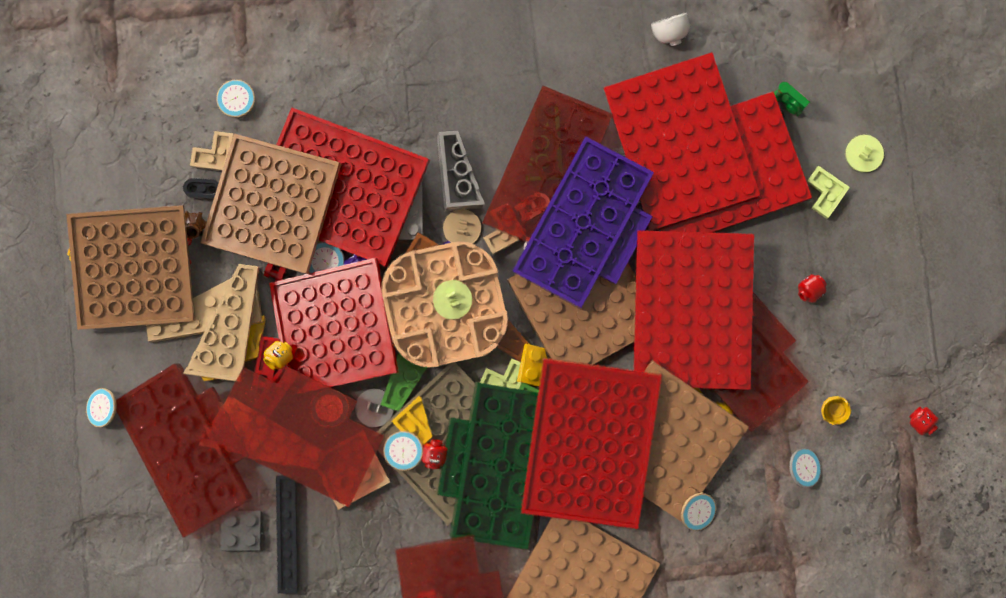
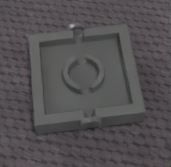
[220,511,263,551]

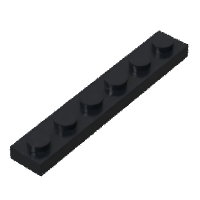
[276,475,298,594]

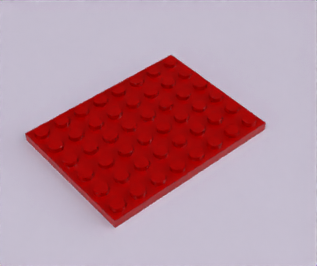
[603,52,760,231]
[660,91,812,233]
[276,107,430,267]
[633,230,754,390]
[521,358,662,529]

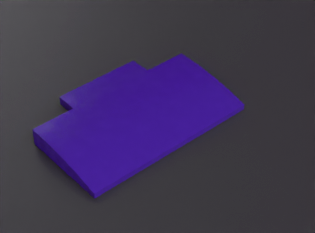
[512,136,654,309]

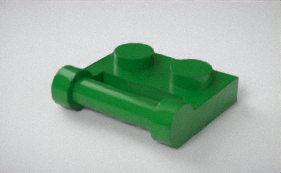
[774,82,810,116]

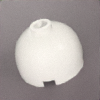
[651,13,690,46]

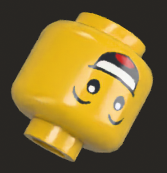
[264,341,293,370]

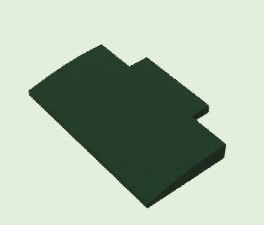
[437,382,538,550]

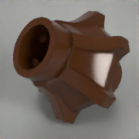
[185,211,207,239]

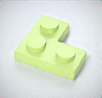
[807,166,850,219]
[480,359,522,389]

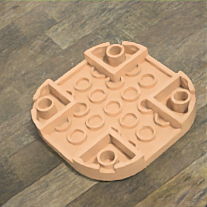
[382,242,507,367]

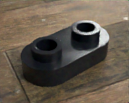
[183,178,219,199]

